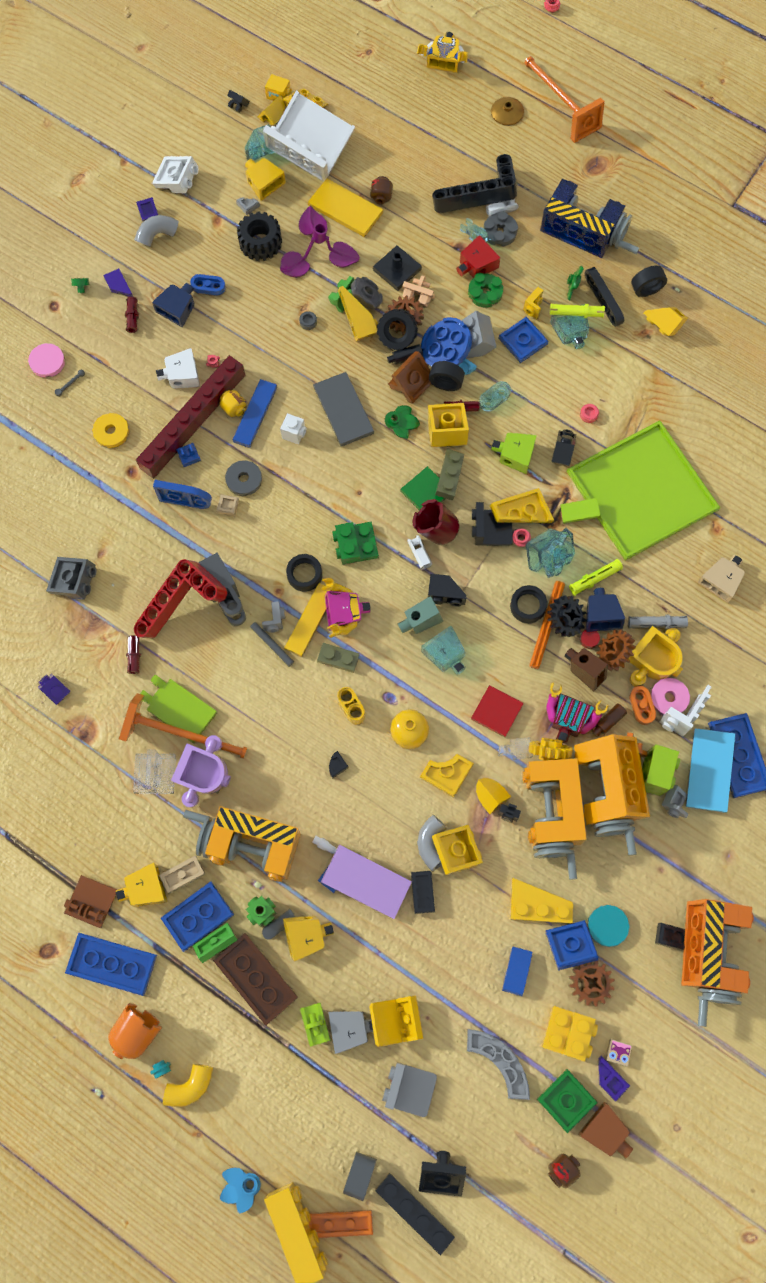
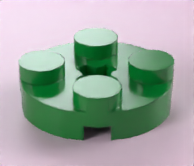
[468,273,503,308]

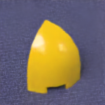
[257,95,285,126]
[476,778,511,814]

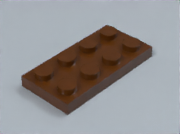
[213,933,298,1026]

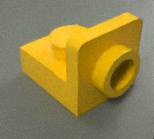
[523,286,544,319]

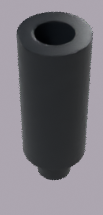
[387,344,423,365]

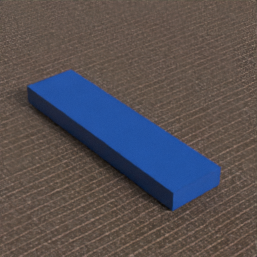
[232,379,277,448]

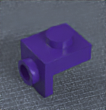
[136,197,158,222]
[38,674,70,705]

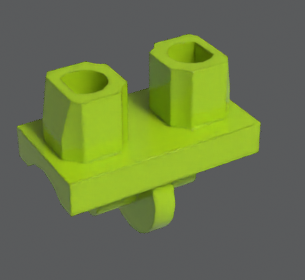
[300,1003,331,1047]

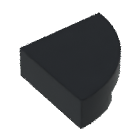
[329,751,349,779]

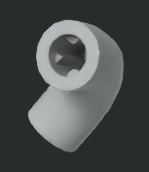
[134,215,179,247]
[417,814,447,872]

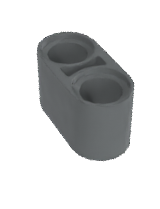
[343,1152,377,1201]

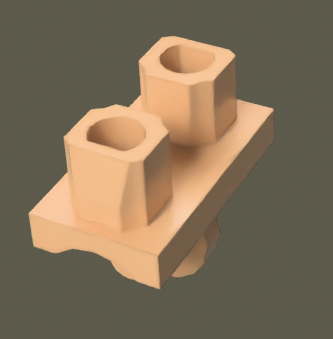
[402,275,435,307]

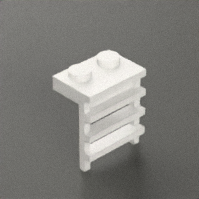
[659,685,711,737]

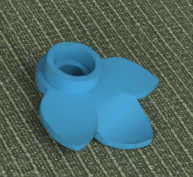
[220,1167,261,1214]

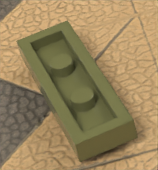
[435,449,464,500]

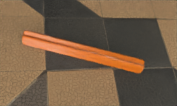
[530,581,565,669]

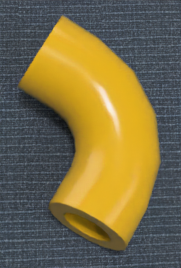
[163,1064,213,1107]

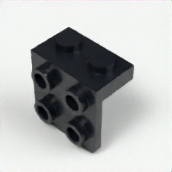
[472,502,513,546]

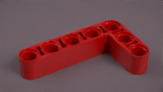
[134,559,227,638]

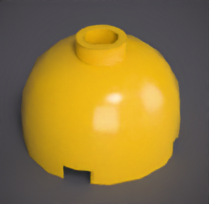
[390,709,429,749]

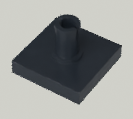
[373,245,422,291]
[419,1151,466,1197]

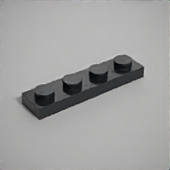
[375,1173,455,1256]

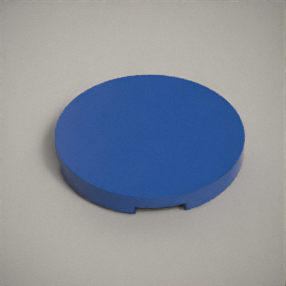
[421,317,472,367]

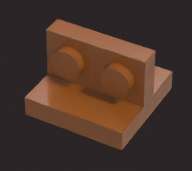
[388,351,431,404]

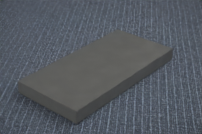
[313,372,374,447]

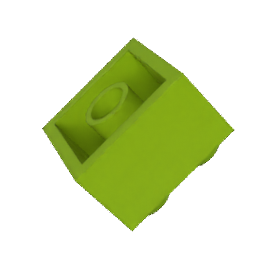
[642,744,680,796]

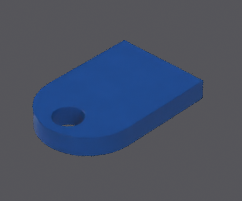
[153,480,212,509]

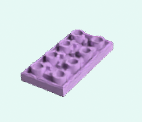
[321,845,412,919]

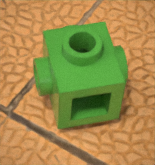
[246,896,277,927]

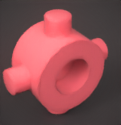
[206,355,220,368]

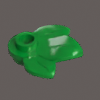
[567,266,584,300]
[384,405,420,439]

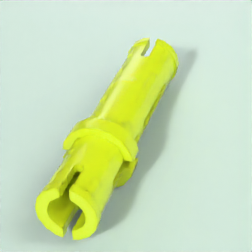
[550,303,605,318]
[569,559,623,596]

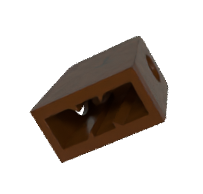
[564,648,608,692]

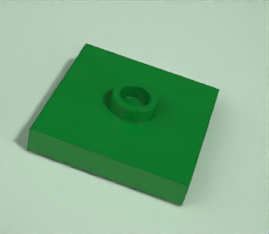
[537,1069,598,1133]

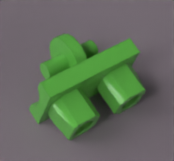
[328,276,355,313]

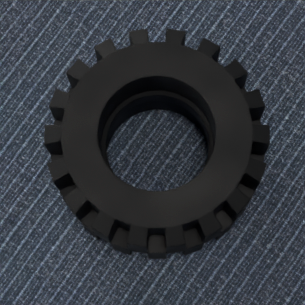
[237,212,282,261]

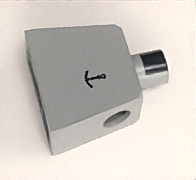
[328,1011,373,1054]

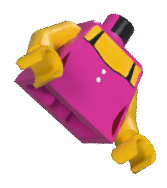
[321,578,370,638]

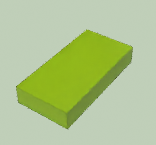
[560,498,600,524]

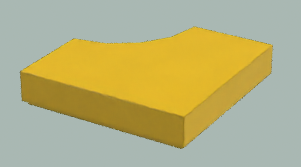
[420,754,474,798]

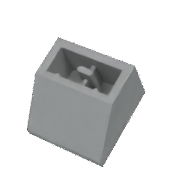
[461,311,497,359]

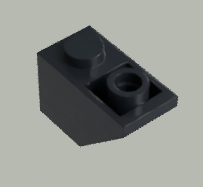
[552,429,577,466]
[428,574,467,607]

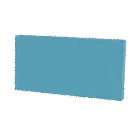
[686,728,735,813]

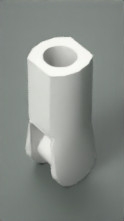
[486,199,519,217]
[407,535,432,570]

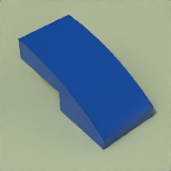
[502,946,532,996]

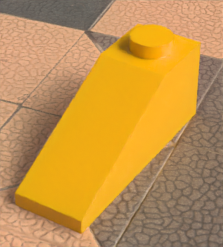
[338,286,378,341]

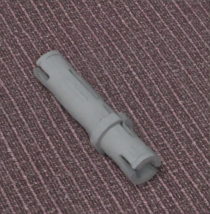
[628,614,688,630]

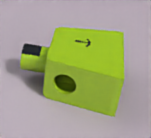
[491,433,537,474]

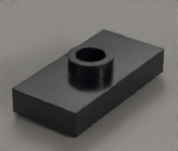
[411,871,435,914]
[655,923,685,951]

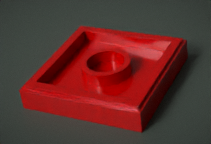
[471,685,524,737]

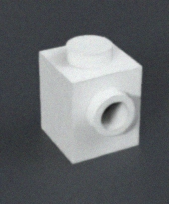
[280,413,307,445]

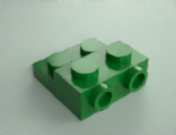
[332,521,379,565]

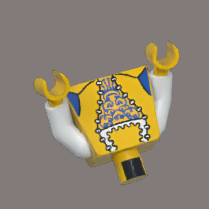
[417,32,468,73]

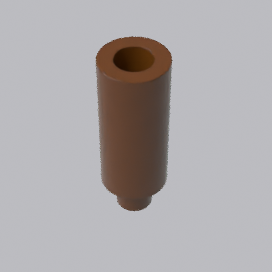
[592,703,627,737]

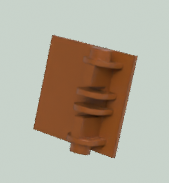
[64,875,117,928]

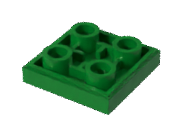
[400,466,446,510]

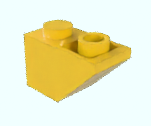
[643,307,688,336]

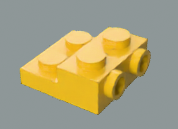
[432,825,483,875]
[542,1006,598,1062]

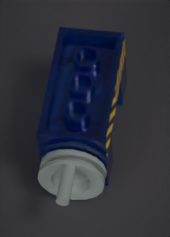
[540,178,639,258]

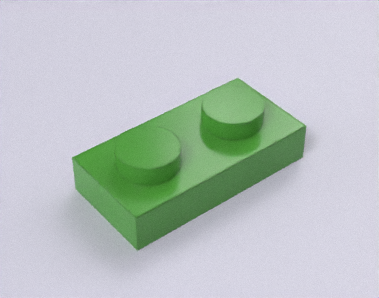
[193,923,237,964]

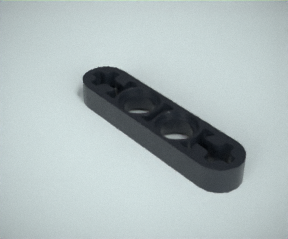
[584,267,625,327]

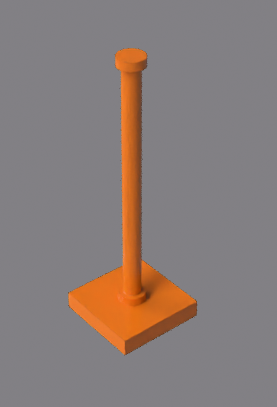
[525,56,605,143]
[119,693,247,759]

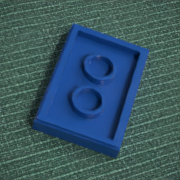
[161,882,234,952]

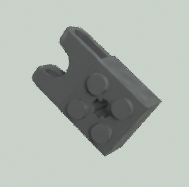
[198,552,246,626]

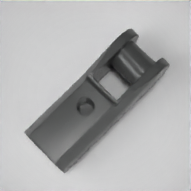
[262,909,295,940]

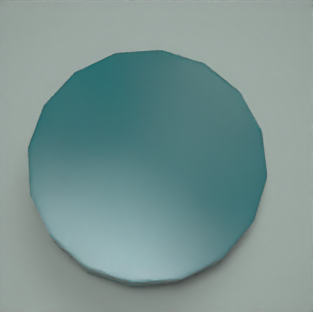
[588,905,629,947]

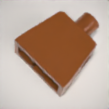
[578,1102,633,1158]

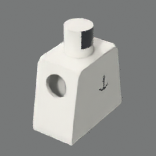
[156,348,200,388]

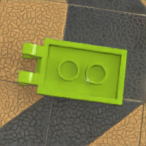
[140,675,217,743]

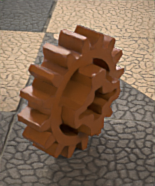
[386,295,424,335]
[596,629,636,671]
[569,961,615,1007]

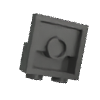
[46,557,97,600]

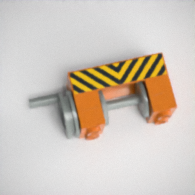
[681,899,754,1027]

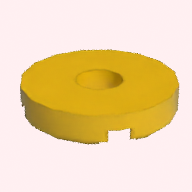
[92,413,129,448]

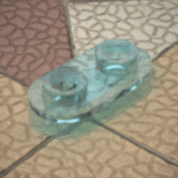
[479,381,511,411]

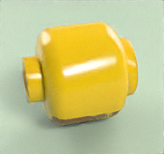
[220,390,247,417]

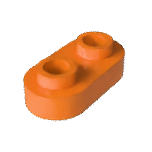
[629,686,656,725]

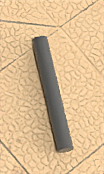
[250,622,294,667]

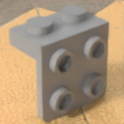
[382,1062,437,1117]

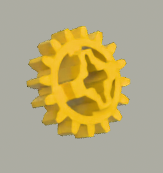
[529,738,573,761]

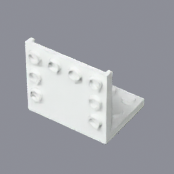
[263,91,355,182]

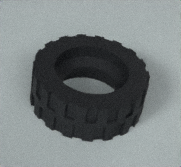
[377,308,418,350]

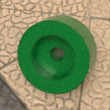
[71,278,89,293]

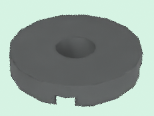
[225,460,262,496]

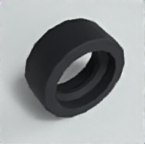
[631,265,667,297]
[429,361,465,391]
[286,554,323,592]
[510,585,547,624]

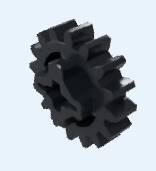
[547,595,587,637]

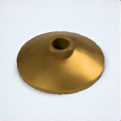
[491,97,524,126]

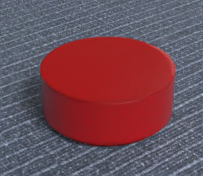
[580,630,600,649]

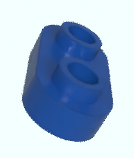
[190,274,226,295]

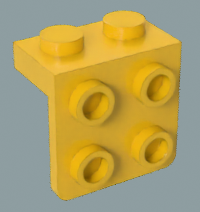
[370,995,423,1047]

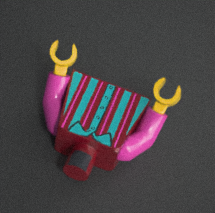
[546,682,609,744]

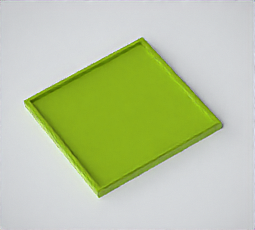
[566,420,720,561]

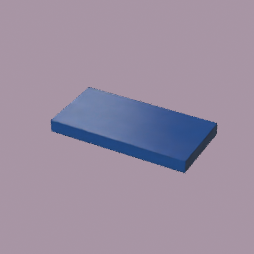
[708,713,766,799]
[65,932,157,996]

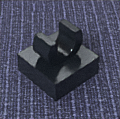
[227,90,250,113]

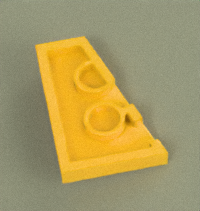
[510,878,573,924]

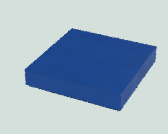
[498,317,549,363]
[546,920,598,971]

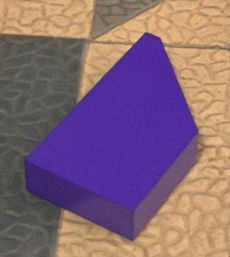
[103,268,133,297]
[598,1056,630,1101]

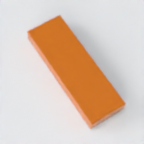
[309,1210,373,1238]

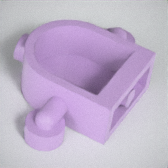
[171,735,231,807]

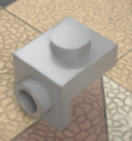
[262,601,285,633]
[662,785,688,818]

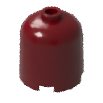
[412,499,460,545]

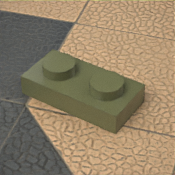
[317,643,360,673]

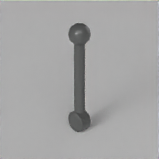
[55,369,85,397]

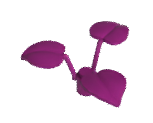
[280,206,360,277]

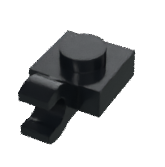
[498,803,521,823]

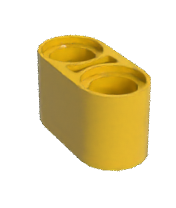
[337,687,365,725]

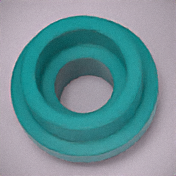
[150,1060,171,1079]

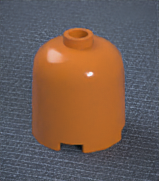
[108,1003,162,1059]

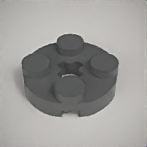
[483,211,518,246]

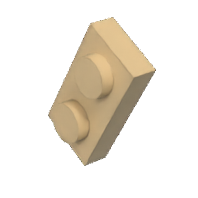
[159,856,205,894]

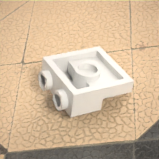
[152,156,199,193]

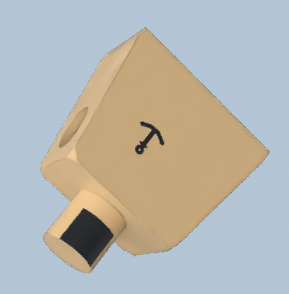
[698,555,745,603]

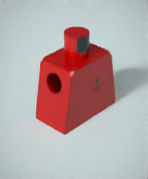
[456,235,500,278]

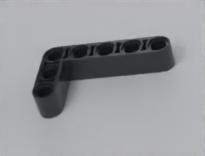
[432,154,517,213]

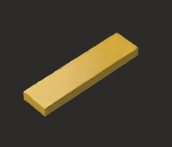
[284,583,329,657]

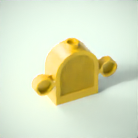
[629,626,683,687]

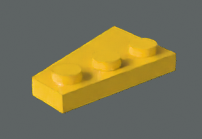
[490,488,554,523]

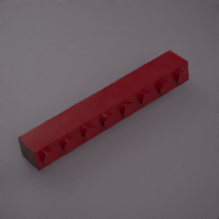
[136,355,246,479]

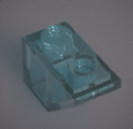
[244,124,274,161]

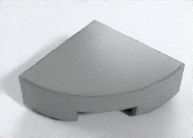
[236,197,260,215]

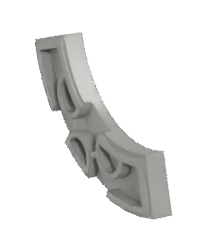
[467,1029,530,1100]

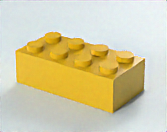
[264,1182,328,1283]

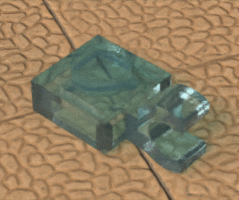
[460,218,488,243]

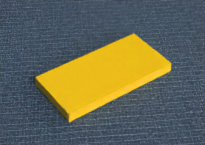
[308,178,383,237]

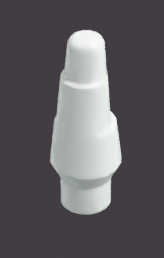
[312,836,337,854]

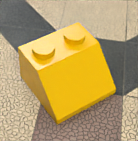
[428,403,469,447]

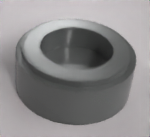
[299,311,317,330]

